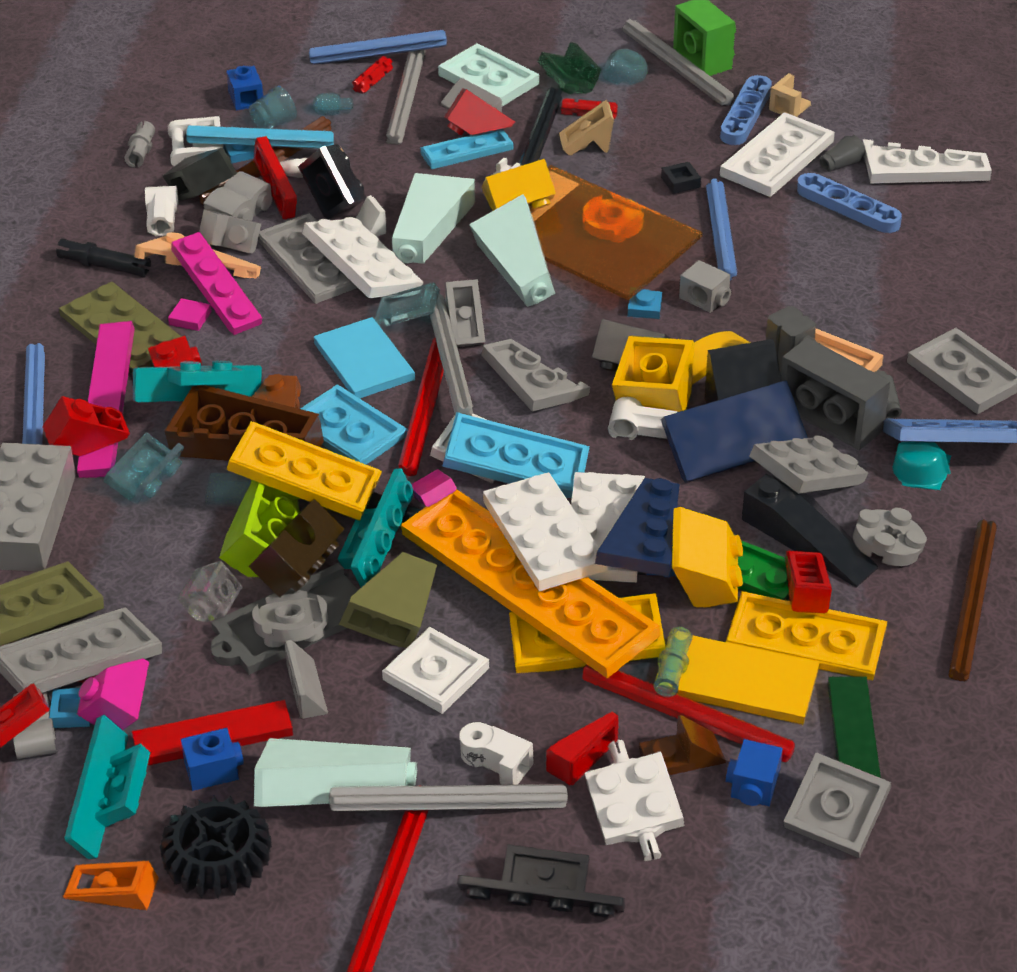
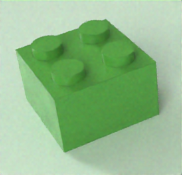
[673,0,736,76]

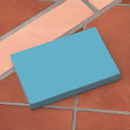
[314,317,415,398]
[300,384,408,464]

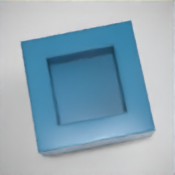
[223,145,255,163]
[627,289,662,319]
[49,688,91,728]

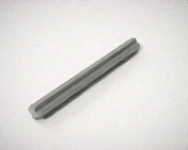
[623,19,734,105]
[386,50,426,145]
[427,293,473,416]
[329,784,568,811]

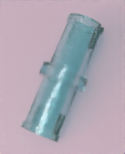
[654,627,693,697]

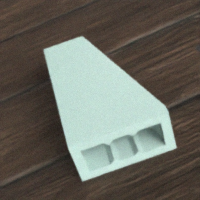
[392,173,475,264]
[469,194,555,307]
[254,738,417,807]

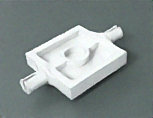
[584,740,684,861]

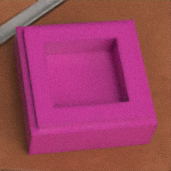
[168,298,211,331]

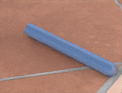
[309,30,447,64]
[706,178,737,280]
[22,343,45,445]

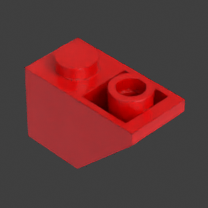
[42,396,130,456]

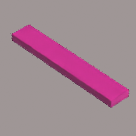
[77,321,135,478]

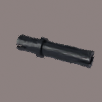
[56,238,151,277]

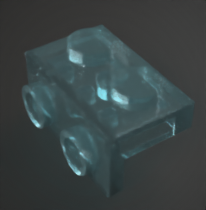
[103,432,184,504]

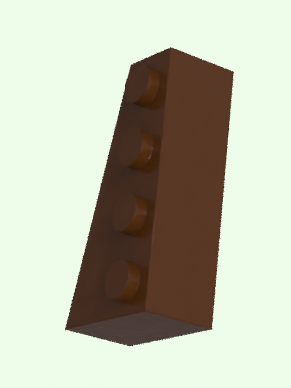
[165,385,324,461]

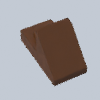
[639,715,726,775]

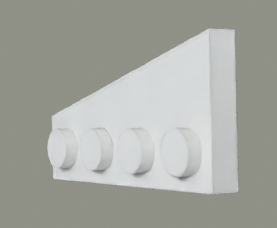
[863,139,992,184]

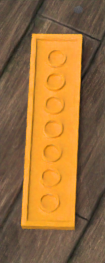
[401,489,660,678]

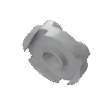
[852,507,927,566]
[252,590,328,647]

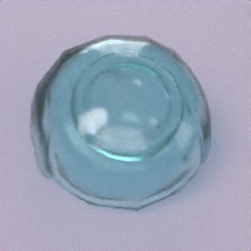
[602,49,648,85]

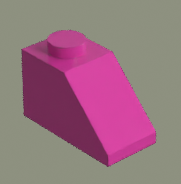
[77,658,149,730]

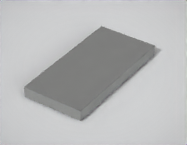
[258,213,358,304]
[0,607,162,693]

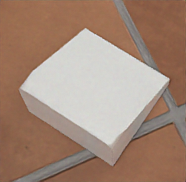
[356,195,386,236]

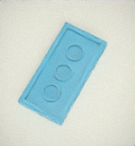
[442,412,590,498]

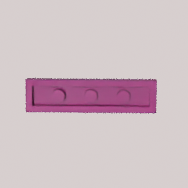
[171,232,262,335]

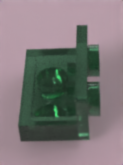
[537,42,601,94]

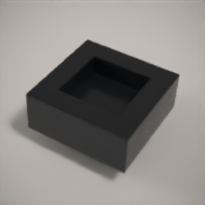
[661,162,701,194]

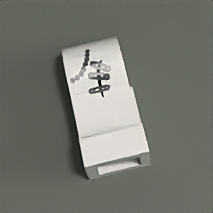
[459,722,534,785]

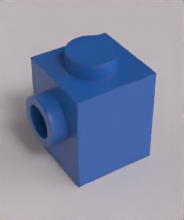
[226,66,264,110]
[181,728,244,791]
[726,739,783,806]

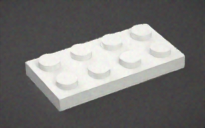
[720,112,835,197]
[302,217,423,298]
[483,472,607,591]
[571,472,645,583]

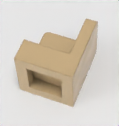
[769,74,811,117]

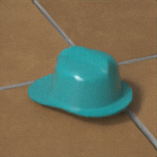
[892,441,952,490]

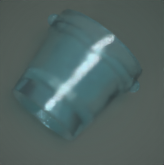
[249,85,297,129]

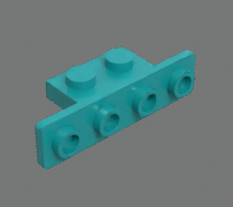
[133,361,262,402]
[338,468,413,587]
[64,715,151,859]

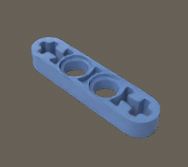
[720,75,772,145]
[797,173,902,233]

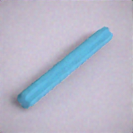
[186,125,334,149]

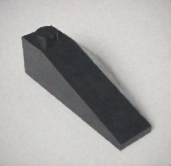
[742,474,878,588]

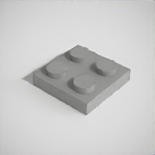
[783,753,891,858]

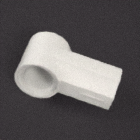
[145,186,178,236]
[608,397,678,440]

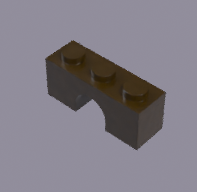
[248,499,344,597]

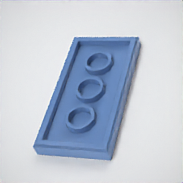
[883,418,1017,443]

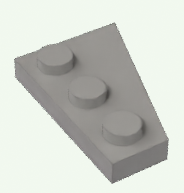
[482,339,590,411]

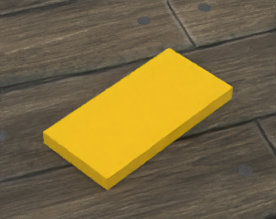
[226,421,382,521]
[726,591,887,680]
[509,593,667,673]
[654,631,819,725]

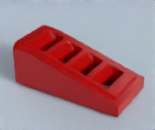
[785,551,832,613]
[546,712,619,785]

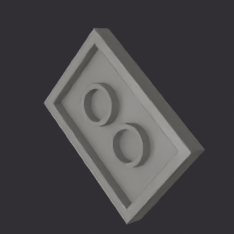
[907,328,1017,415]
[749,436,868,494]

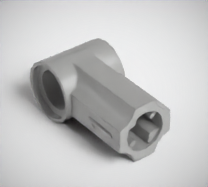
[13,691,57,760]

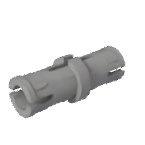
[124,121,155,168]

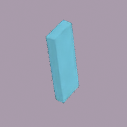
[421,129,514,169]

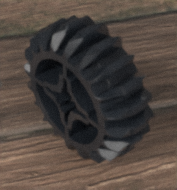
[160,795,272,899]

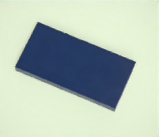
[661,380,808,483]

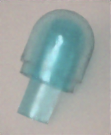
[313,93,353,115]

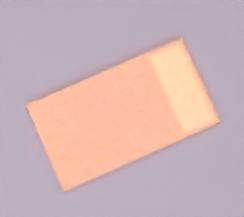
[529,165,703,301]

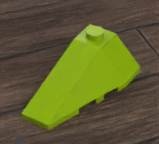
[219,480,300,577]

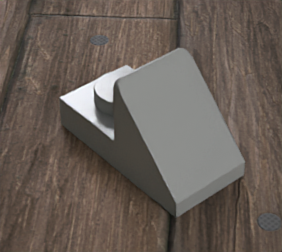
[199,209,261,254]
[445,279,485,347]

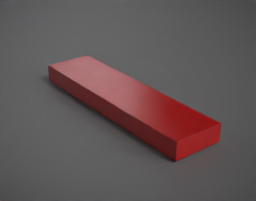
[132,700,293,766]

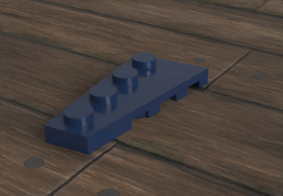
[595,478,680,577]

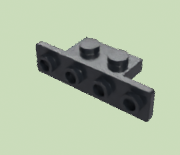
[457,844,625,918]

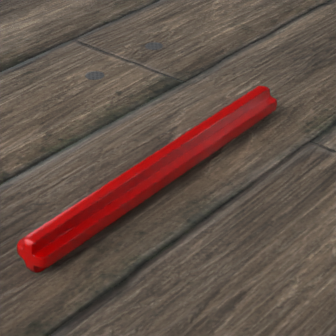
[398,338,444,476]
[582,664,795,762]
[346,785,429,972]

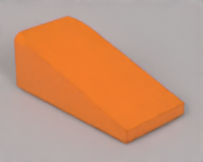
[63,861,159,910]

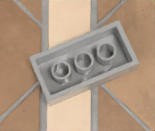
[0,443,76,572]

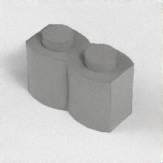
[204,172,272,221]

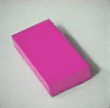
[412,469,457,507]

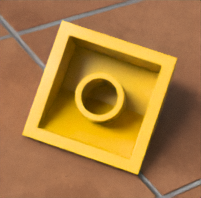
[481,159,556,211]
[612,336,694,412]
[672,507,743,608]

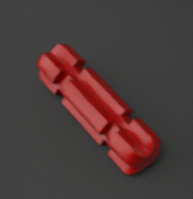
[352,56,393,93]
[561,98,618,119]

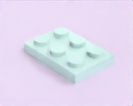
[438,43,539,106]

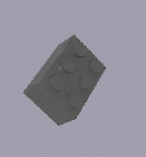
[781,337,891,451]

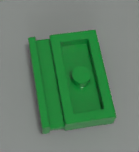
[738,541,789,601]

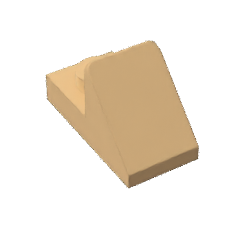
[559,100,614,155]

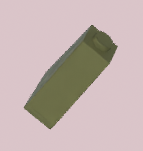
[339,552,437,648]

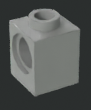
[679,260,731,313]

